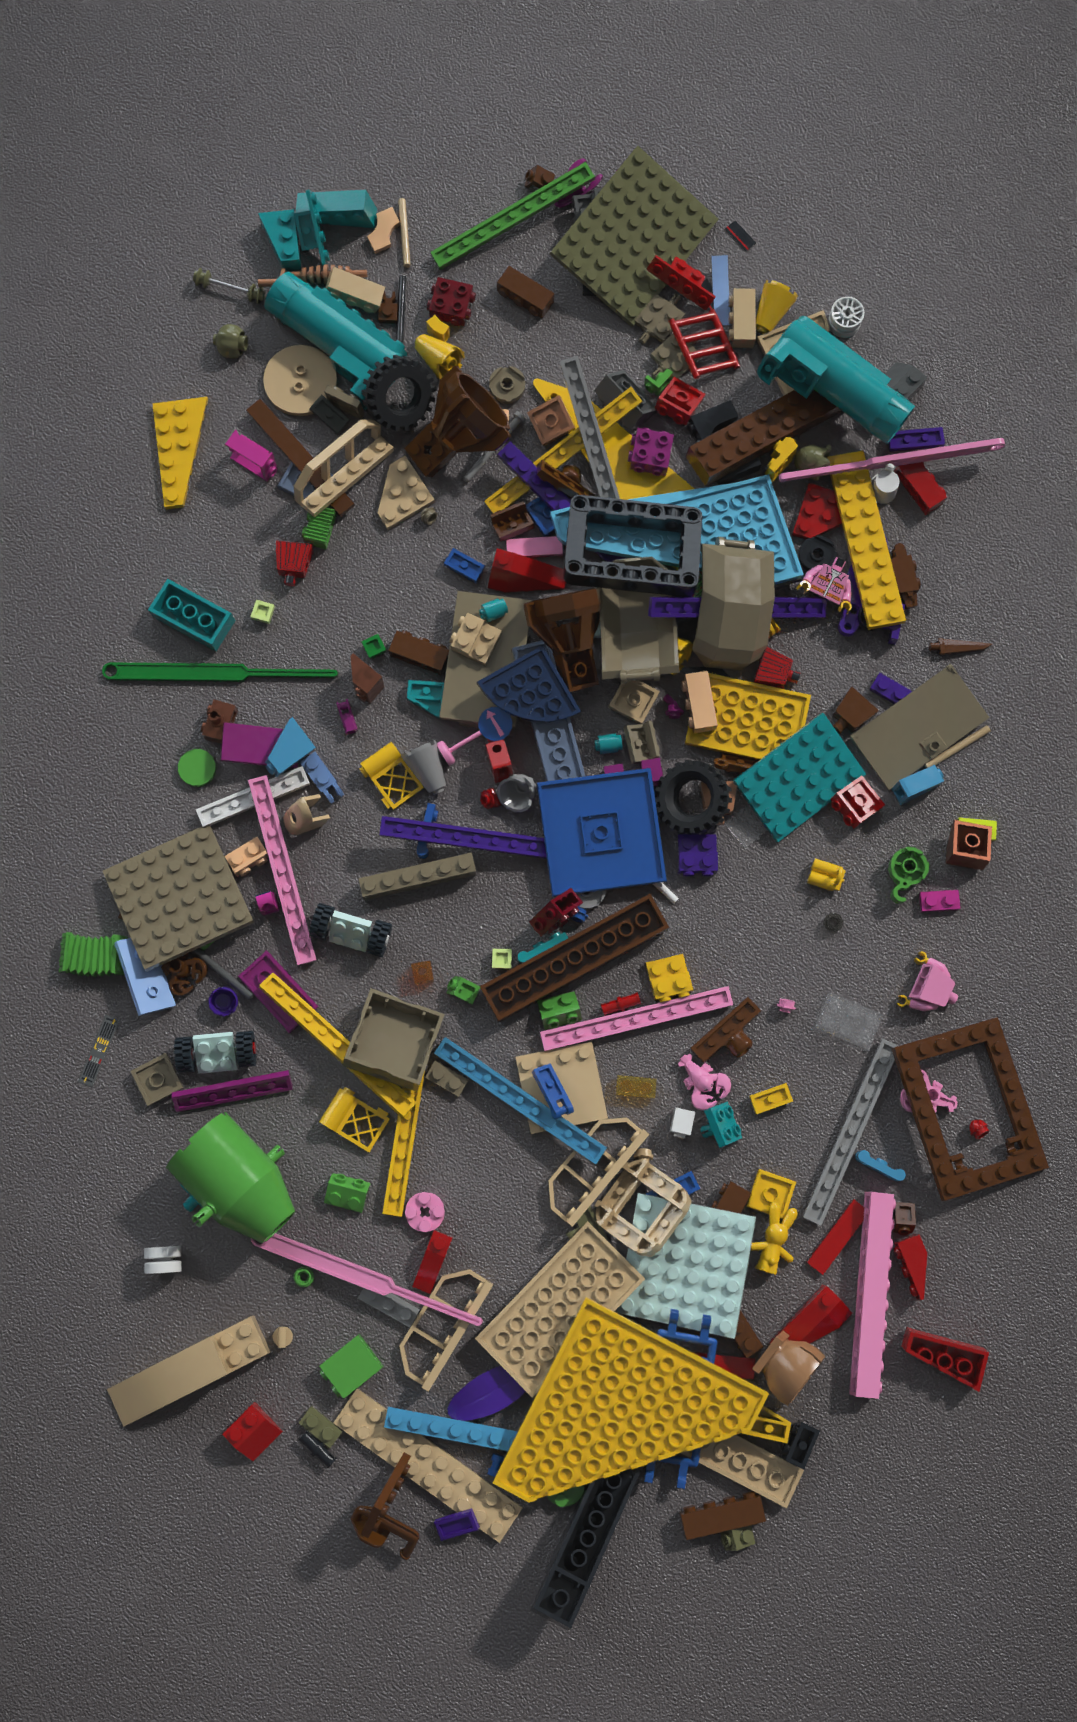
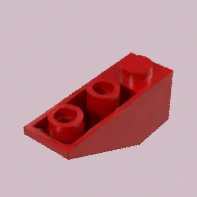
[893,1234,927,1300]

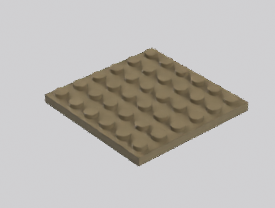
[103,825,254,972]

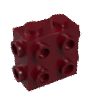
[427,277,476,326]
[529,888,583,937]

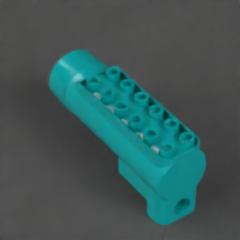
[264,272,407,410]
[757,316,915,444]

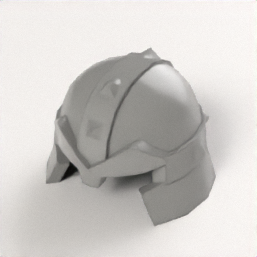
[497,774,537,812]

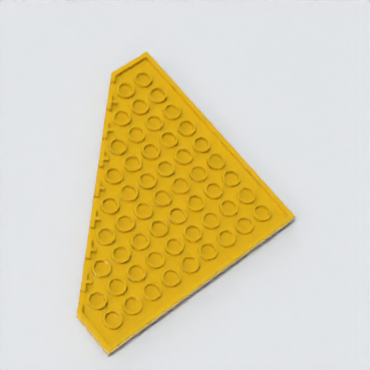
[493,1297,769,1503]

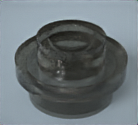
[824,913,843,932]

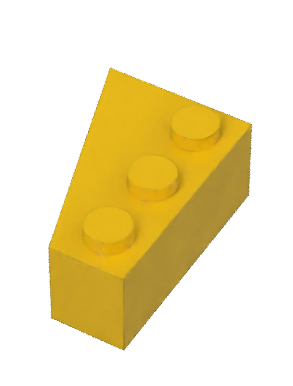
[741,1406,791,1443]

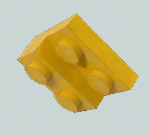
[764,437,798,483]
[645,954,693,1003]

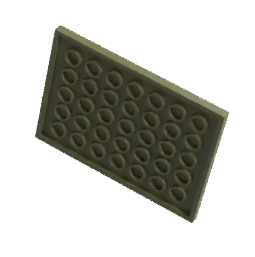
[549,145,718,327]

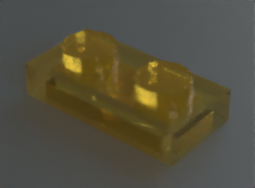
[616,1075,657,1099]

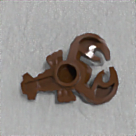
[161,953,207,996]

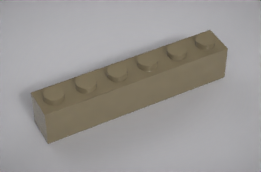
[358,852,476,901]

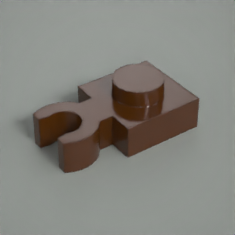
[379,291,398,324]

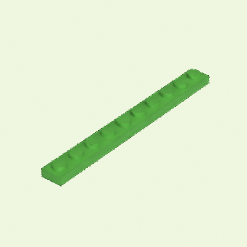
[430,162,595,270]

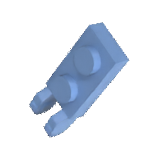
[300,752,344,804]

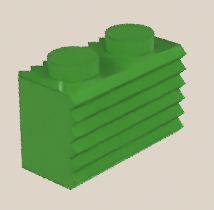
[302,508,336,549]

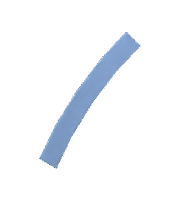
[712,255,731,326]

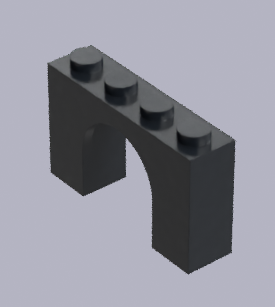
[688,400,761,485]

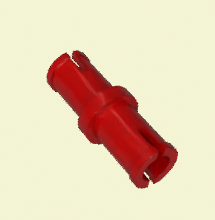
[600,992,641,1016]

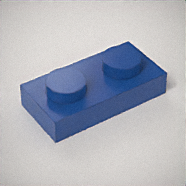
[444,548,485,583]

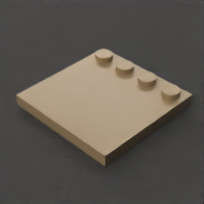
[515,1041,608,1134]

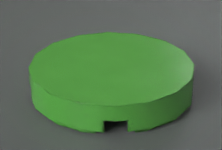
[178,749,216,787]

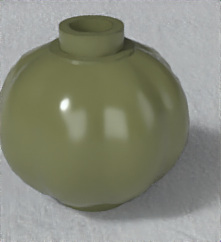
[213,324,248,359]

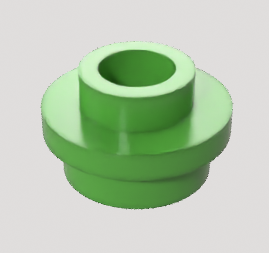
[294,1267,314,1287]

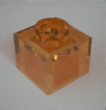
[411,960,434,985]

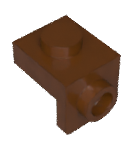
[525,165,555,189]

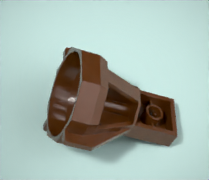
[404,366,511,478]
[523,588,602,692]

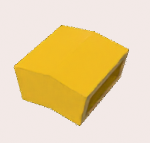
[426,315,450,342]

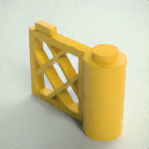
[359,742,424,810]
[319,1087,390,1152]

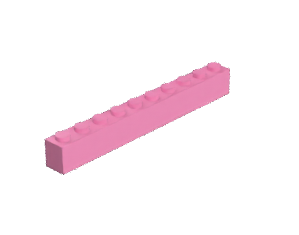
[849,1192,896,1399]

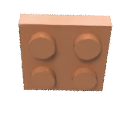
[527,395,576,446]

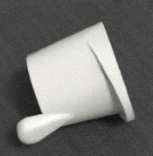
[871,463,899,504]

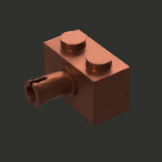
[201,699,238,744]

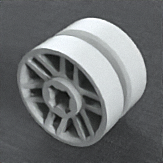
[828,297,864,338]
[144,1246,182,1274]

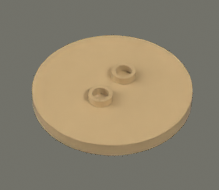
[263,345,337,416]

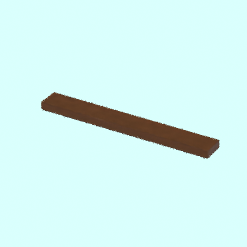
[246,399,355,517]

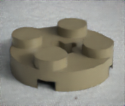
[489,366,525,404]

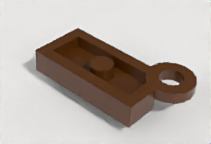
[713,753,759,773]

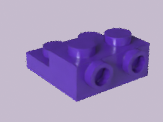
[678,834,718,876]

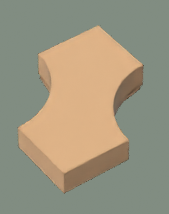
[367,207,400,254]

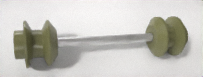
[193,268,266,304]

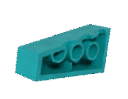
[295,190,377,228]

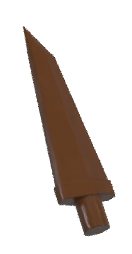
[929,638,993,655]

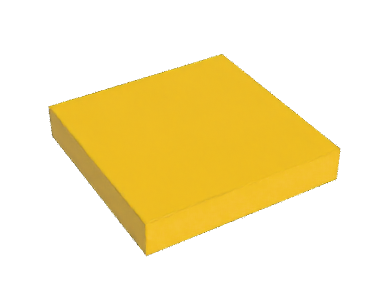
[746,1169,796,1219]

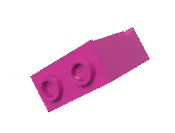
[225,429,277,481]

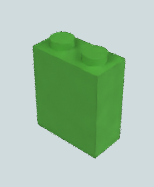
[319,1334,383,1399]

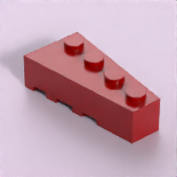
[901,1327,989,1392]

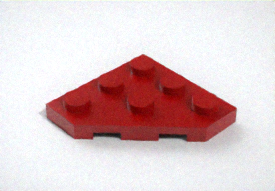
[792,483,842,540]

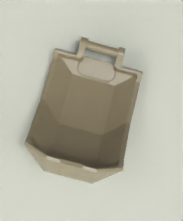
[692,537,775,671]
[599,556,679,684]

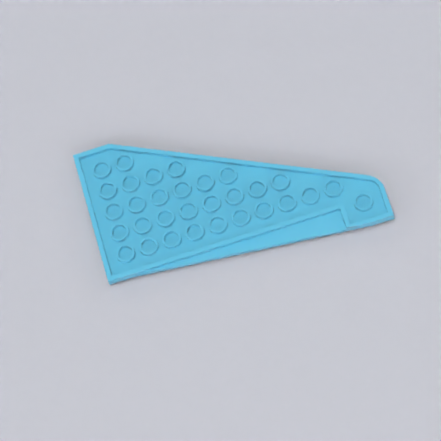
[550,474,804,585]

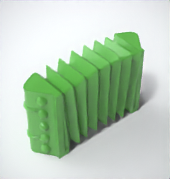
[59,932,128,977]

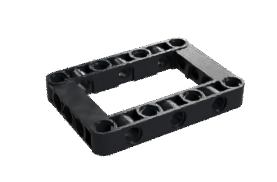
[563,495,702,597]

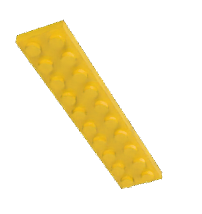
[827,450,906,630]

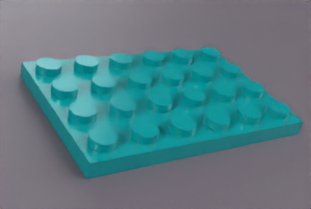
[733,713,866,842]

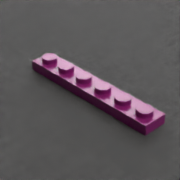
[172,1070,293,1112]

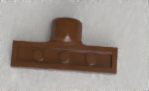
[537,460,598,499]
[691,997,761,1063]

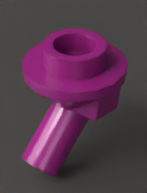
[663,694,684,719]

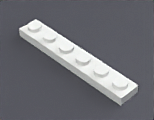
[196,766,310,827]

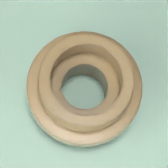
[634,1148,653,1162]

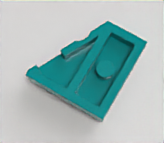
[407,680,444,720]

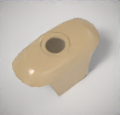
[283,794,330,835]

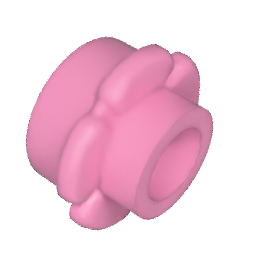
[777,998,796,1013]

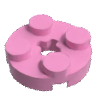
[405,1192,445,1232]

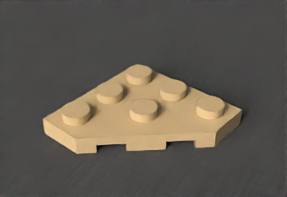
[378,456,435,530]

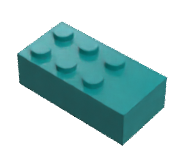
[148,579,236,651]

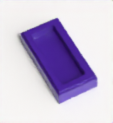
[434,1508,480,1541]

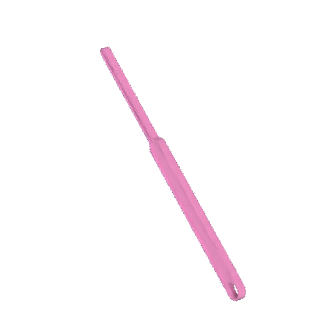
[778,438,1005,482]
[251,1233,483,1326]

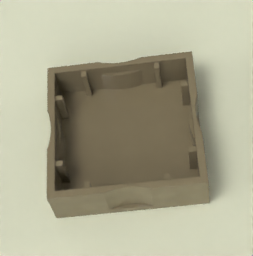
[342,988,445,1092]

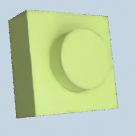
[251,600,275,624]
[492,949,512,969]

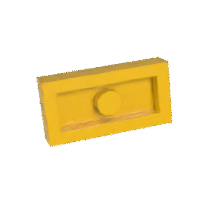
[749,1083,793,1114]

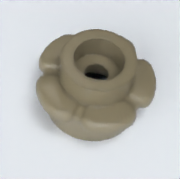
[421,507,438,525]

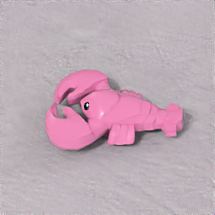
[678,1054,731,1110]
[900,1070,958,1113]

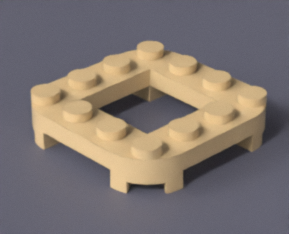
[595,1159,691,1257]

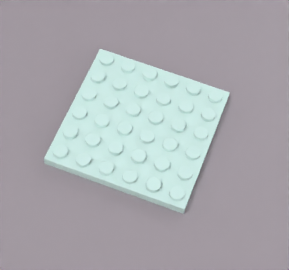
[617,1193,756,1339]

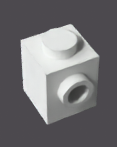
[670,1108,695,1139]

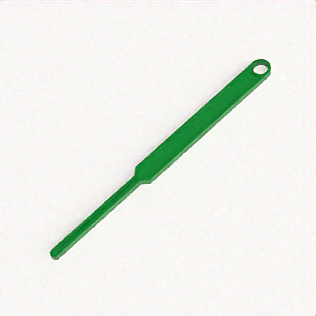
[102,662,338,682]

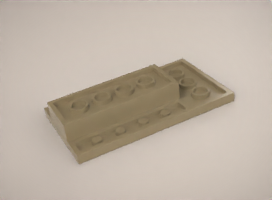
[440,591,532,729]

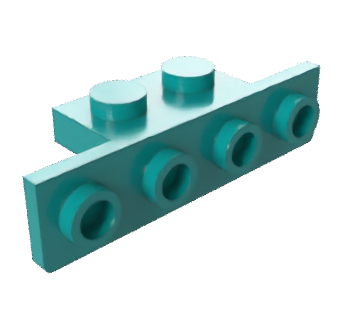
[294,190,330,266]

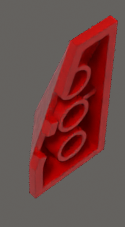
[487,548,566,593]

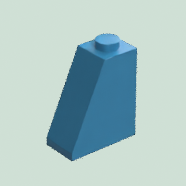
[265,717,316,777]
[891,765,944,806]

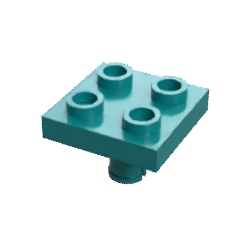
[700,1102,742,1148]

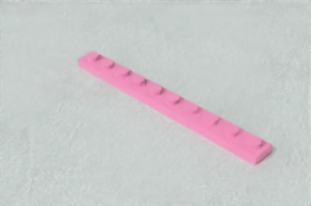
[248,775,317,966]
[540,986,733,1051]

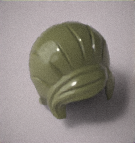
[794,445,831,481]

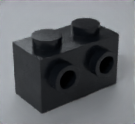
[781,1420,820,1469]

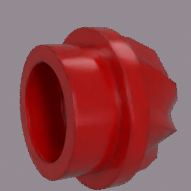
[969,1119,990,1140]

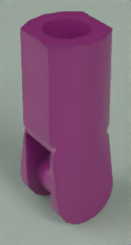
[336,699,358,735]

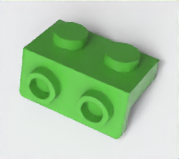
[537,991,582,1030]
[324,1173,370,1213]

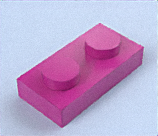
[919,890,961,912]

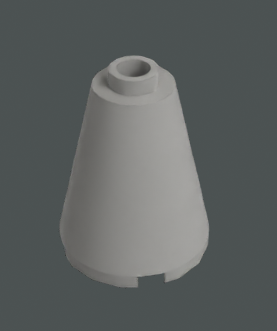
[401,740,446,795]

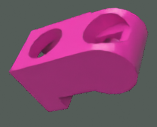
[255,891,280,916]

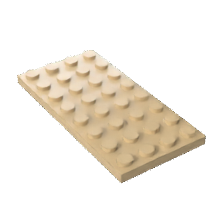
[475,1221,645,1398]

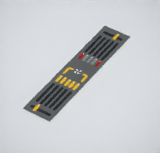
[78,1015,120,1087]

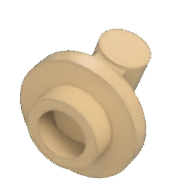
[273,1326,293,1348]

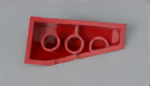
[769,1285,852,1344]

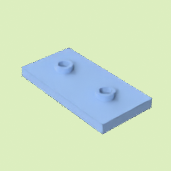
[114,938,176,1016]

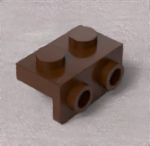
[490,501,534,542]

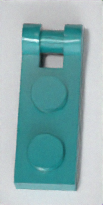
[518,932,568,964]

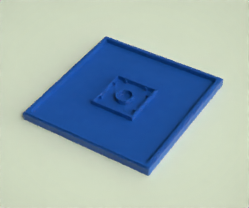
[537,768,667,897]

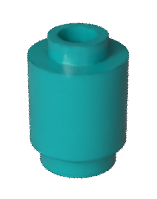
[479,598,508,622]
[594,733,623,754]

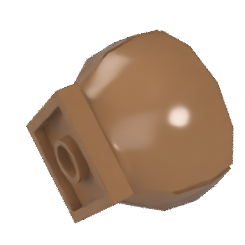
[752,1331,825,1406]

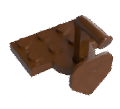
[351,1452,419,1560]

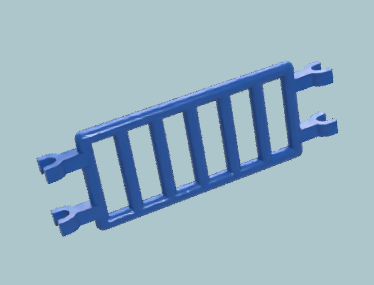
[644,1309,717,1489]

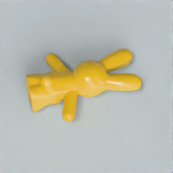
[751,1202,798,1275]

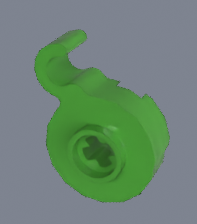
[888,847,929,904]

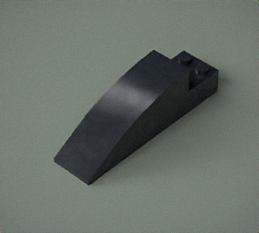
[530,1468,641,1630]

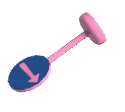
[437,707,512,766]

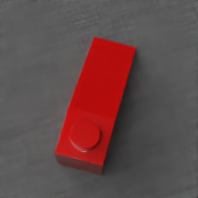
[412,1230,453,1294]

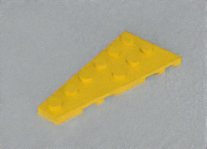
[153,397,208,510]

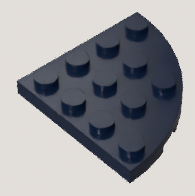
[476,645,581,722]

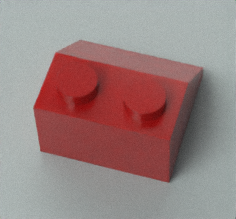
[222,1402,283,1461]

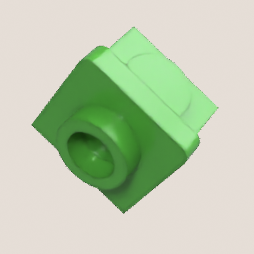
[644,368,673,396]
[446,976,480,1004]

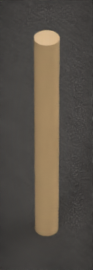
[398,198,411,268]
[924,725,991,768]

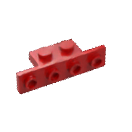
[647,255,716,310]

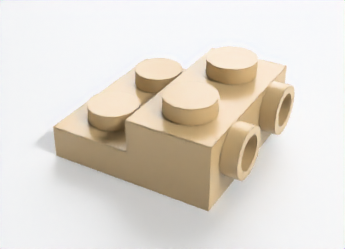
[449,613,502,666]

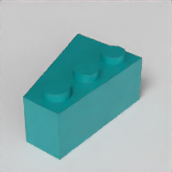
[258,209,302,271]

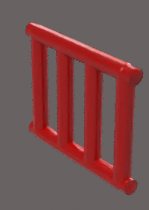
[668,309,740,379]

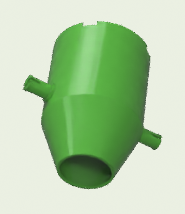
[166,1112,295,1243]

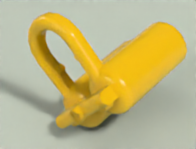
[807,858,846,891]

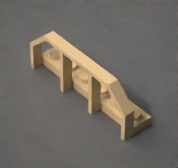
[294,420,394,518]
[548,1118,649,1227]
[399,1269,493,1392]

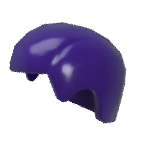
[208,987,238,1017]

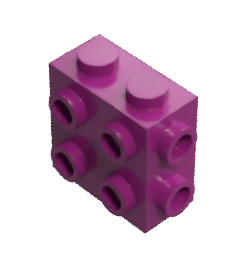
[627,428,674,476]

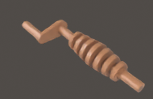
[258,264,368,287]

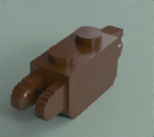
[891,543,921,609]

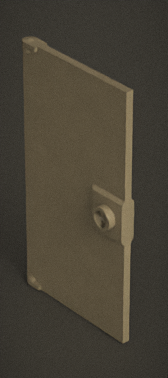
[850,664,990,790]

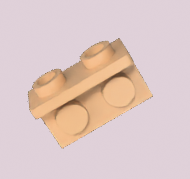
[224,837,269,877]

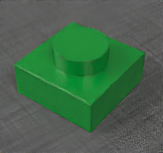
[361,634,387,660]

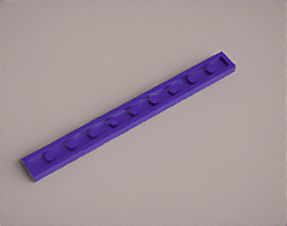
[497,441,629,562]
[648,597,827,617]
[379,816,547,859]

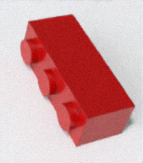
[894,462,947,515]

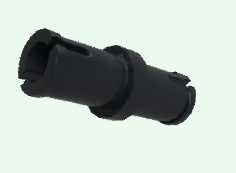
[298,1430,337,1468]

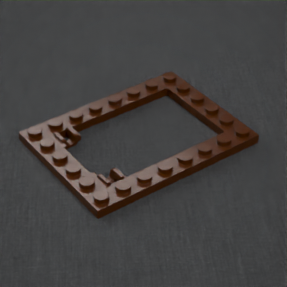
[891,1017,1049,1201]

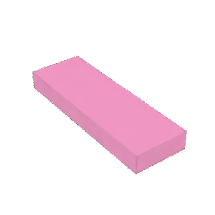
[506,536,563,558]

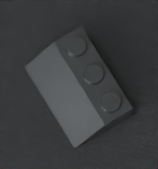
[885,362,927,401]
[594,370,658,430]

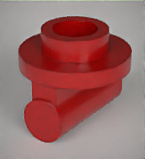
[480,788,501,809]

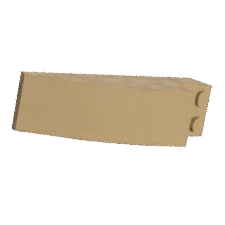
[107,1315,271,1427]

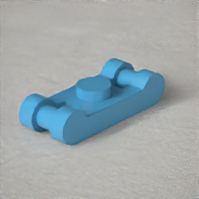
[855,1150,906,1181]

